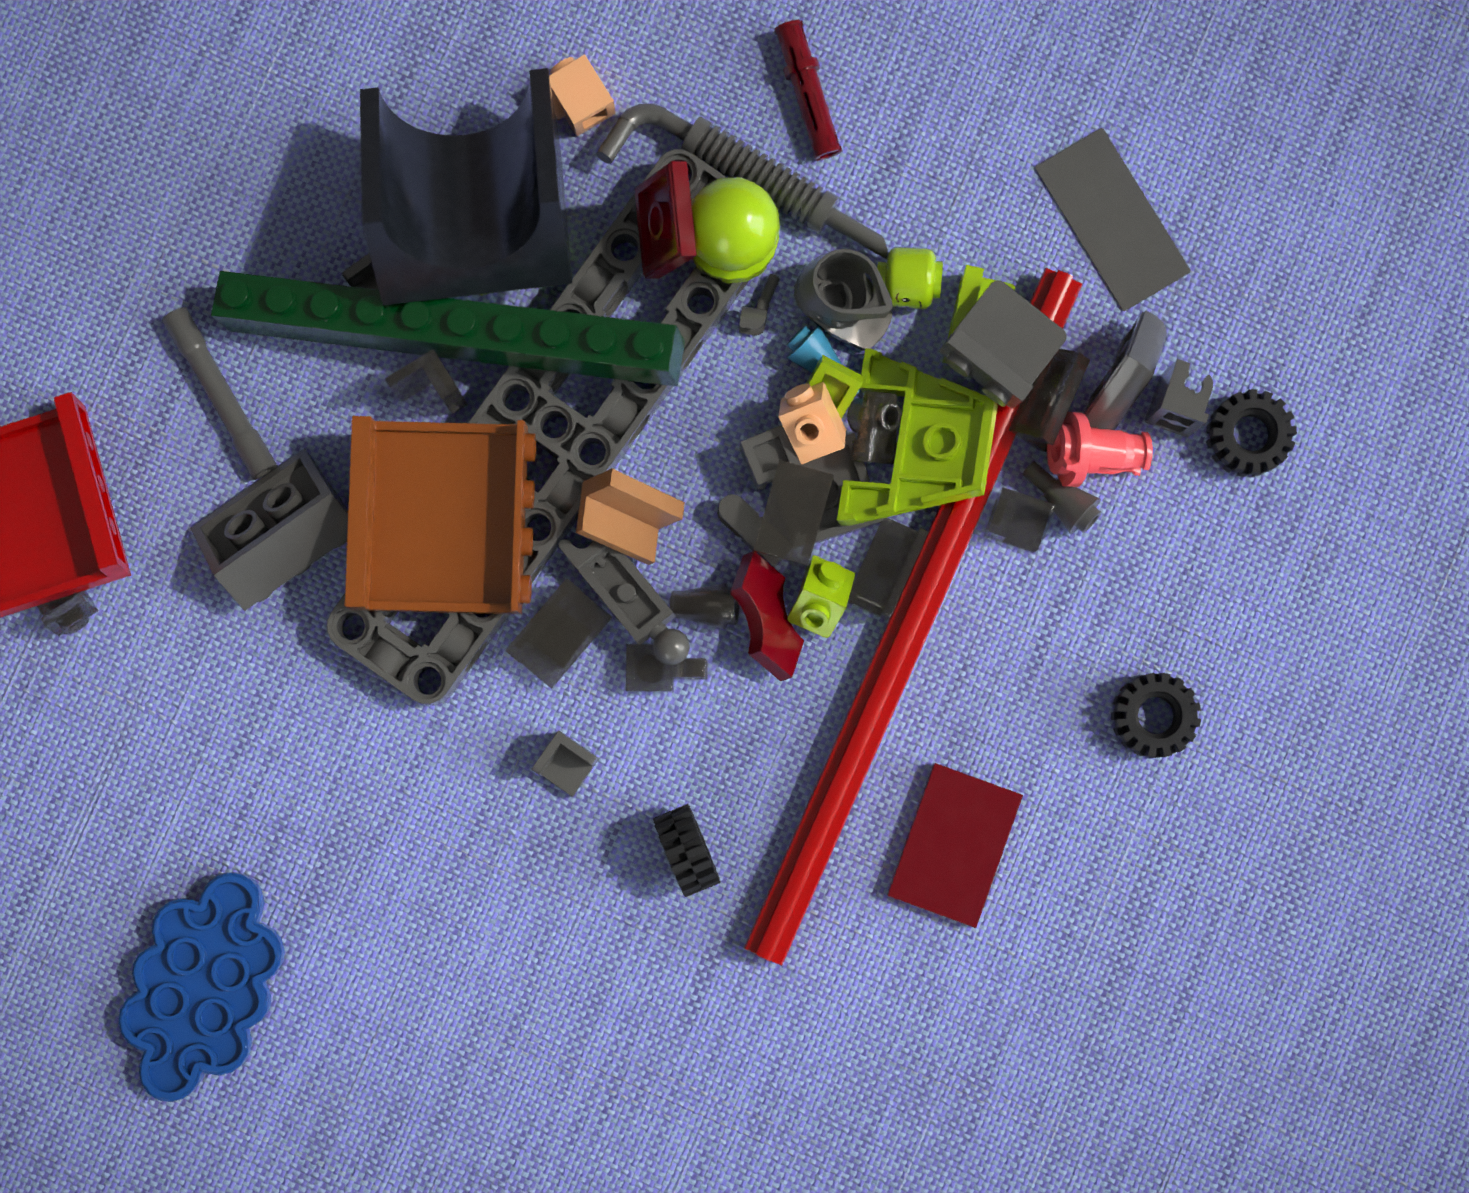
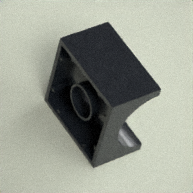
[360,68,573,305]

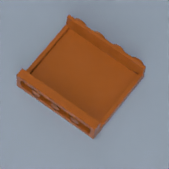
[345,416,536,615]

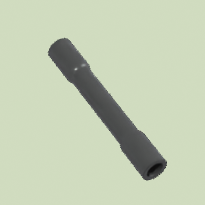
[162,307,278,480]

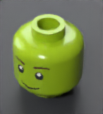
[877,246,943,309]

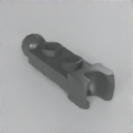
[559,539,690,665]

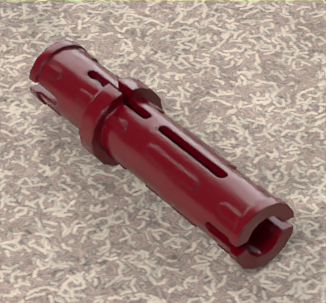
[774,20,843,161]

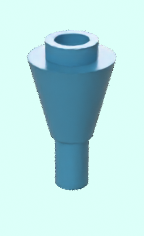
[786,325,860,396]

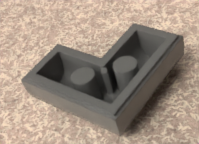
[1084,310,1167,430]

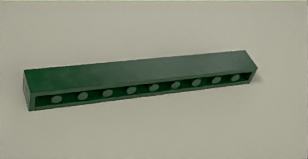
[211,271,685,387]

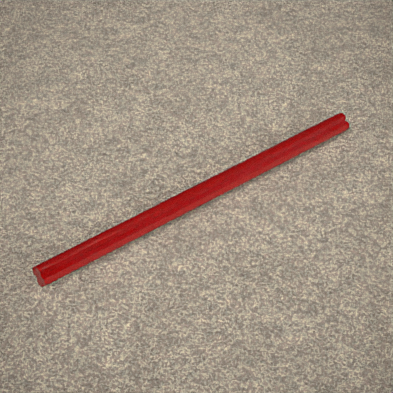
[744,268,1082,966]

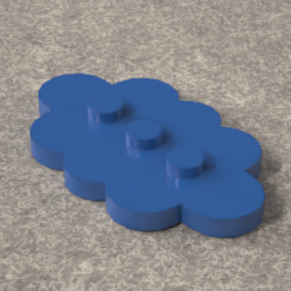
[118,872,285,1102]

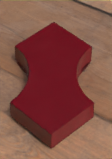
[730,551,804,681]

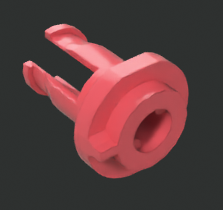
[1047,412,1153,487]

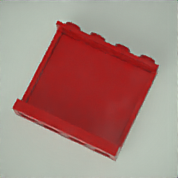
[0,392,131,618]

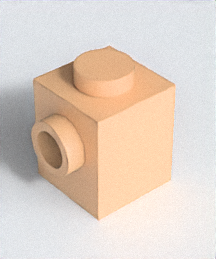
[549,54,616,137]
[778,382,846,465]

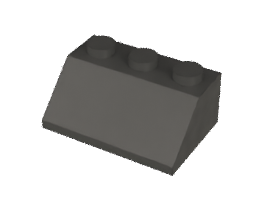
[190,448,348,611]

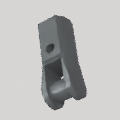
[717,494,794,568]

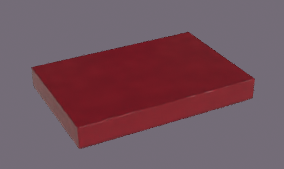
[887,763,1023,928]

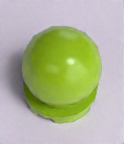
[691,177,780,284]

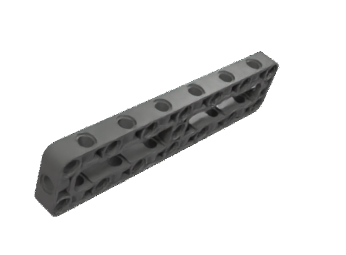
[327,149,749,705]

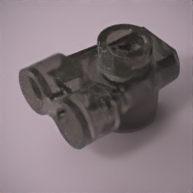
[847,391,902,464]

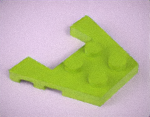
[837,348,998,526]

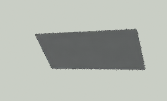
[1035,128,1191,311]

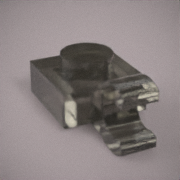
[626,644,708,693]

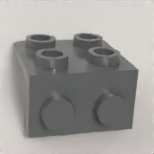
[939,280,1067,409]

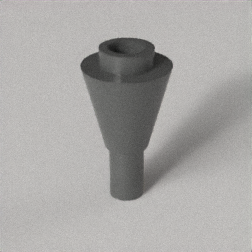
[1022,461,1102,534]

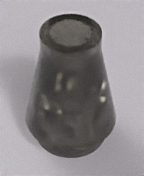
[670,583,740,629]

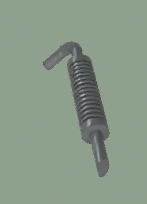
[596,104,888,260]

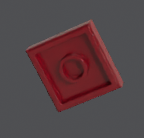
[634,161,697,279]

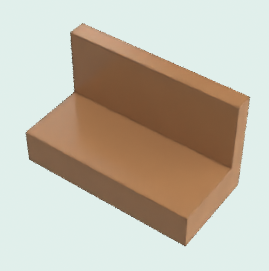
[576,468,685,565]

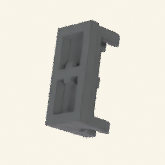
[1144,359,1213,438]

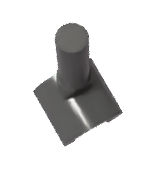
[739,274,780,335]

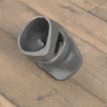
[794,249,893,350]

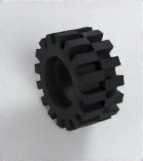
[1206,389,1297,477]
[1111,673,1201,758]
[653,804,721,897]

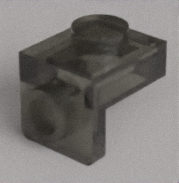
[37,590,99,636]

